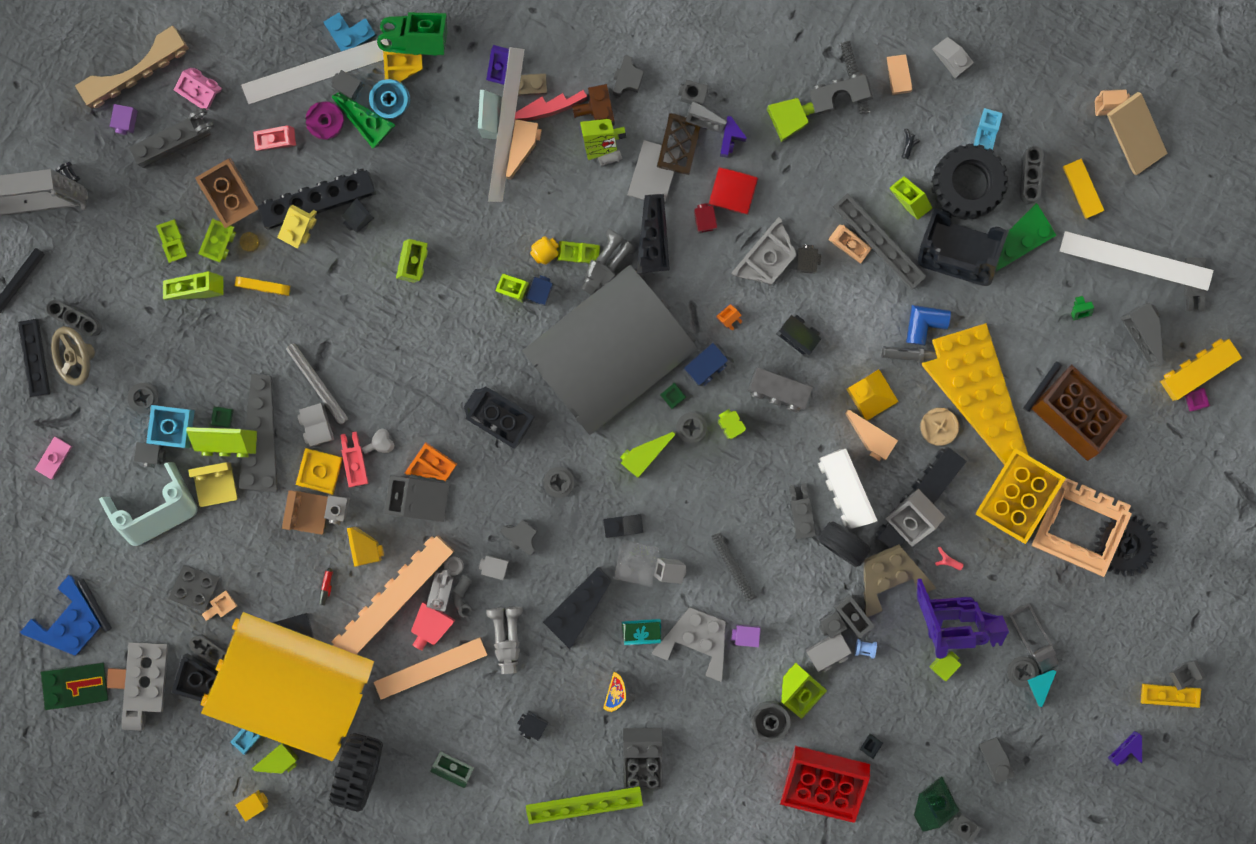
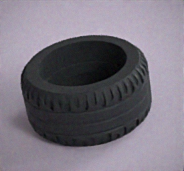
[819,521,871,567]

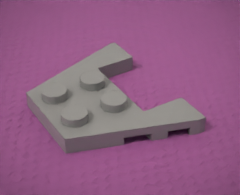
[652,607,726,682]

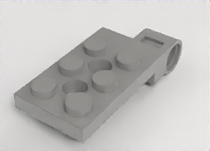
[122,643,169,731]

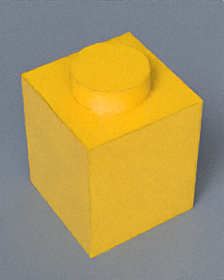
[235,790,268,822]

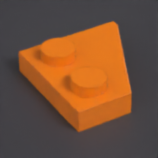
[405,442,457,481]

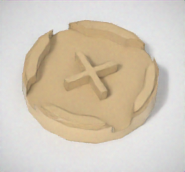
[920,408,959,446]

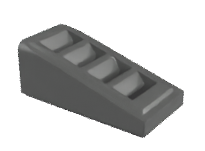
[686,101,727,133]

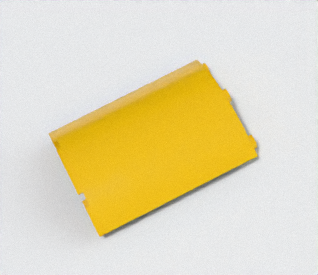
[200,612,374,761]

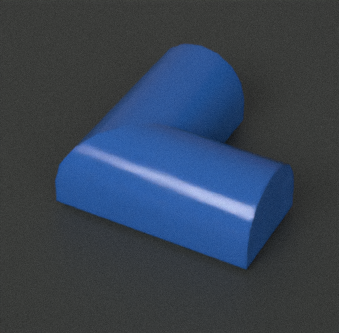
[906,305,951,346]

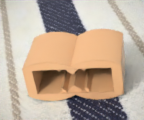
[1095,89,1130,116]

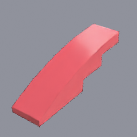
[514,90,587,123]

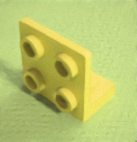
[188,462,238,507]

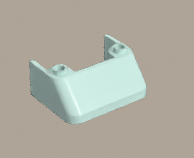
[99,462,198,546]

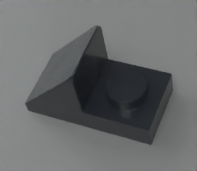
[603,514,644,538]

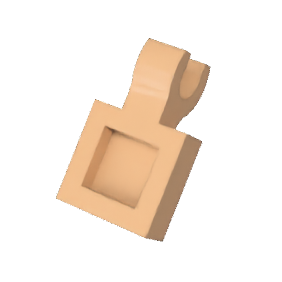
[202,590,237,621]

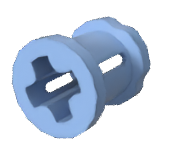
[854,639,877,659]

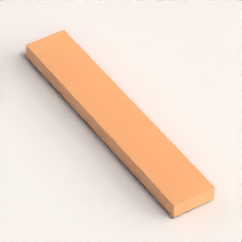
[374,637,488,700]

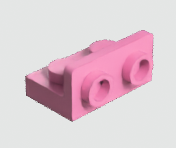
[174,68,222,110]

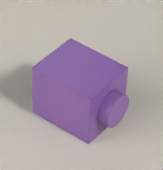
[110,104,138,135]
[732,624,760,647]

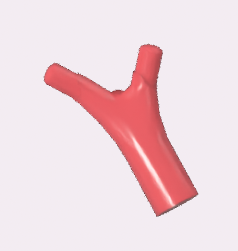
[935,547,964,571]

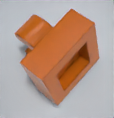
[716,304,742,330]

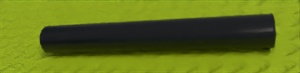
[1023,361,1062,412]
[77,578,112,632]

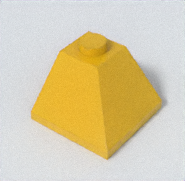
[846,369,899,421]
[347,527,384,567]

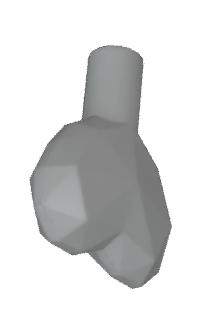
[362,429,395,454]

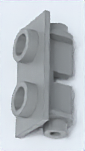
[426,570,454,612]

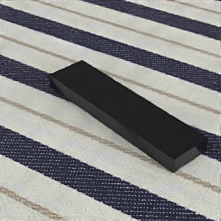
[18,319,50,397]

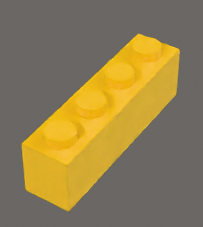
[1160,338,1242,401]

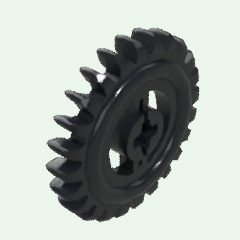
[1094,515,1158,577]

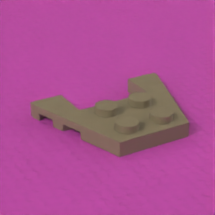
[864,545,936,617]

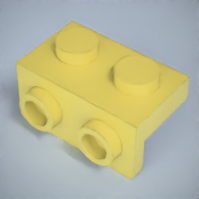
[277,205,317,249]

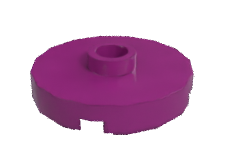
[305,101,344,140]

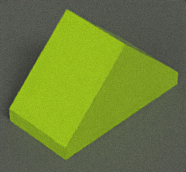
[495,274,530,303]

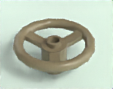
[51,326,95,386]

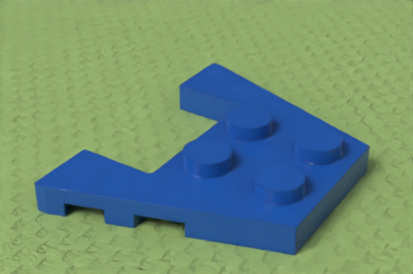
[20,575,102,656]

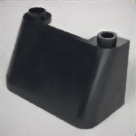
[918,208,1009,286]

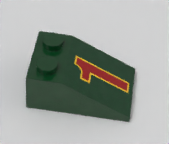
[40,662,108,710]

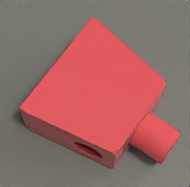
[411,601,455,651]

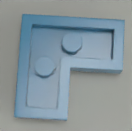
[323,12,376,52]

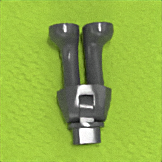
[581,228,638,295]

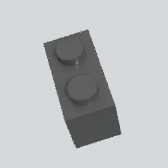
[833,595,875,638]

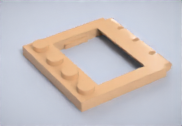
[1032,478,1132,577]

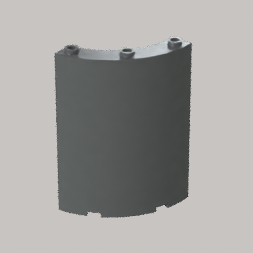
[522,265,697,435]

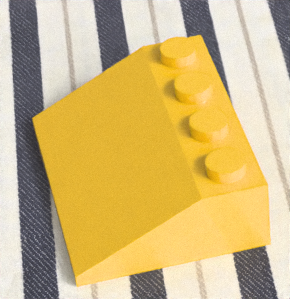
[975,448,1066,544]

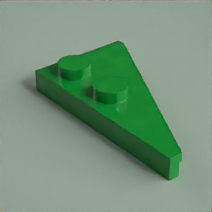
[332,92,395,149]

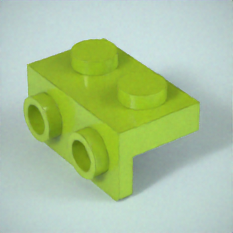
[198,218,236,263]

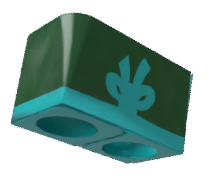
[622,619,661,645]

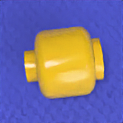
[530,236,559,265]

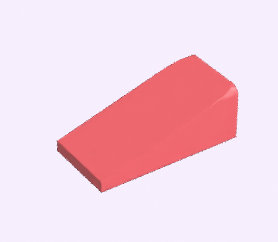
[253,125,296,151]

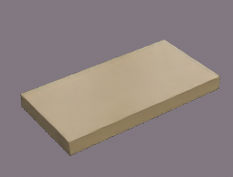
[1107,92,1168,175]

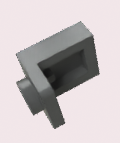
[1169,660,1205,690]

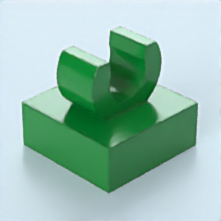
[1071,296,1094,321]

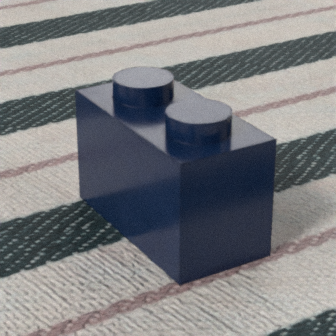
[684,343,728,386]

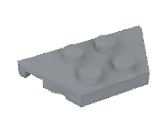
[731,217,796,285]

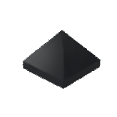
[860,734,883,759]

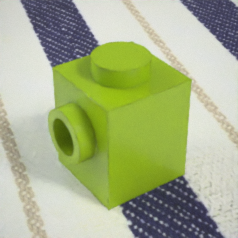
[929,651,961,682]

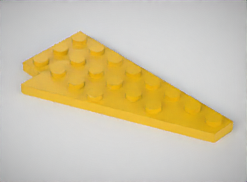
[922,323,1029,465]

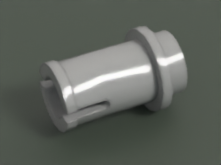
[598,148,622,167]

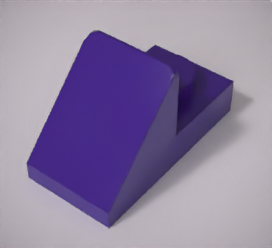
[486,45,509,85]
[720,116,747,158]
[1107,731,1142,766]

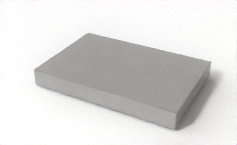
[627,140,680,201]

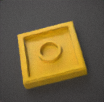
[296,448,343,495]

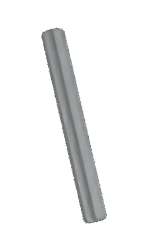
[286,343,348,424]

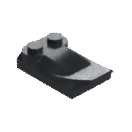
[463,386,535,449]

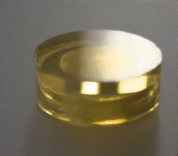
[240,232,260,252]

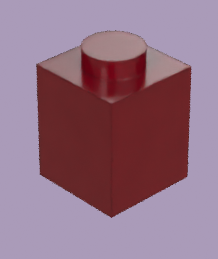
[694,203,717,234]

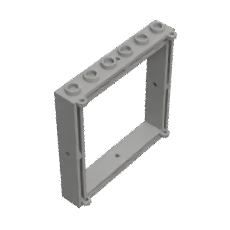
[0,169,88,216]

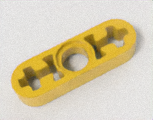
[234,276,291,296]

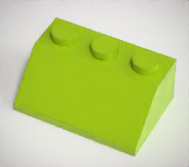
[186,427,257,457]

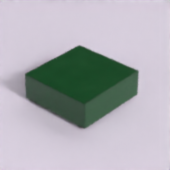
[660,383,686,409]
[210,406,234,428]

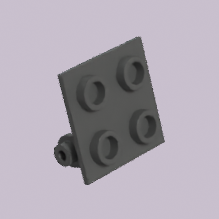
[168,565,220,612]

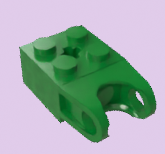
[377,12,448,56]

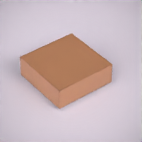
[107,668,126,689]

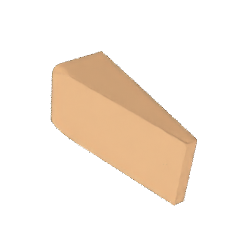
[887,54,912,95]
[829,225,872,264]

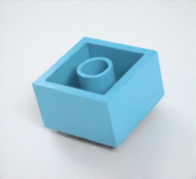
[146,405,195,448]

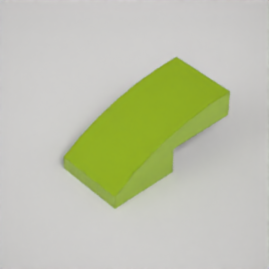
[156,219,187,262]
[557,241,600,264]

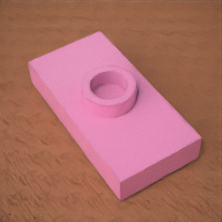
[35,437,73,479]

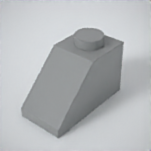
[932,37,974,79]

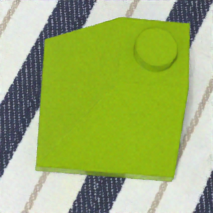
[781,663,827,719]

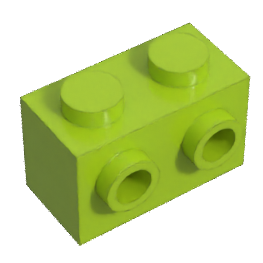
[396,239,428,283]

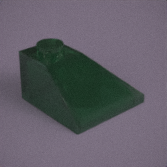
[914,776,960,832]

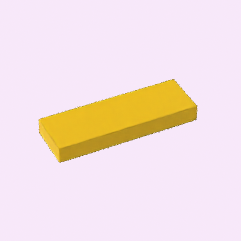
[1063,158,1104,219]
[1141,684,1201,708]

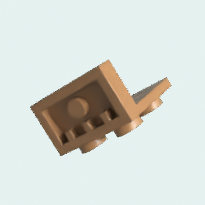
[282,490,328,535]

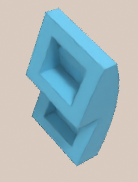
[974,108,1003,150]

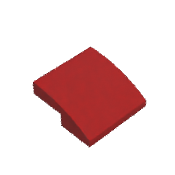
[709,167,758,215]

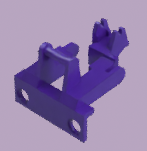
[917,579,1009,659]

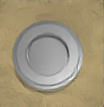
[444,556,464,576]

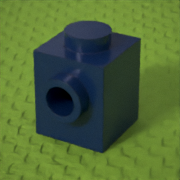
[527,275,553,306]

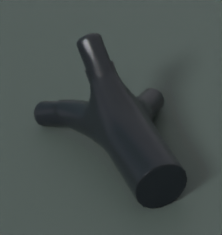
[901,129,920,160]

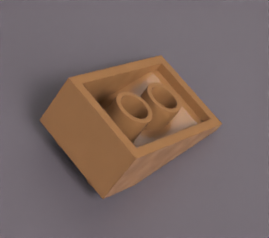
[195,158,258,228]

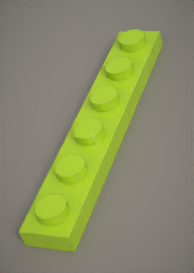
[526,787,643,824]

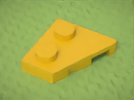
[383,51,423,82]

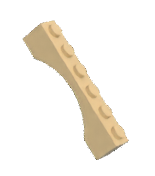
[75,26,189,108]

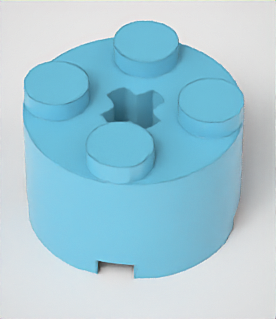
[369,79,410,118]

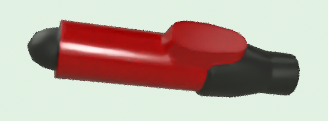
[319,568,333,605]

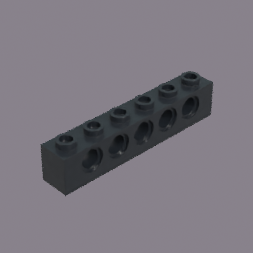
[258,169,376,230]

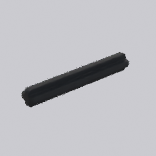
[0,248,45,313]

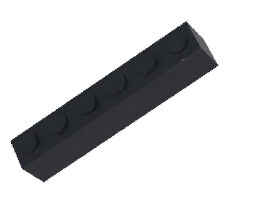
[876,447,967,548]

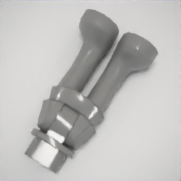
[486,607,523,674]

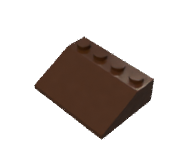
[1031,364,1127,461]

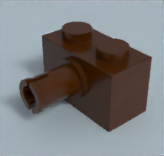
[572,84,615,126]

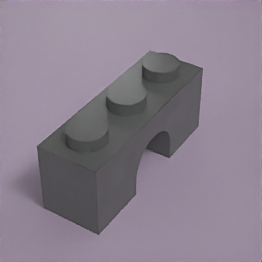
[810,73,873,115]

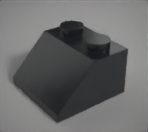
[776,315,822,357]

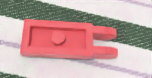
[340,431,369,487]

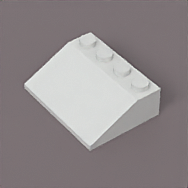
[818,449,877,529]

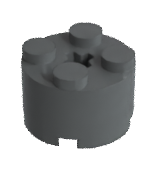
[751,701,791,743]

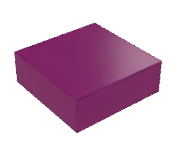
[1185,388,1210,411]

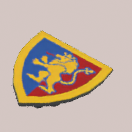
[603,672,636,712]

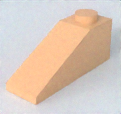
[506,120,542,180]
[845,410,898,461]

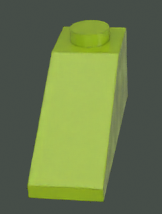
[163,271,224,300]
[620,432,675,478]

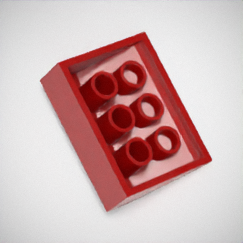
[780,745,870,823]

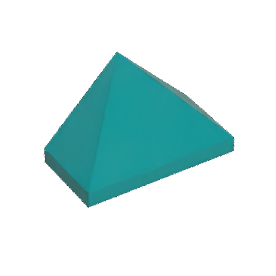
[1027,670,1057,707]

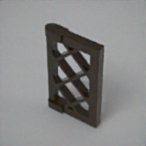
[657,113,701,175]

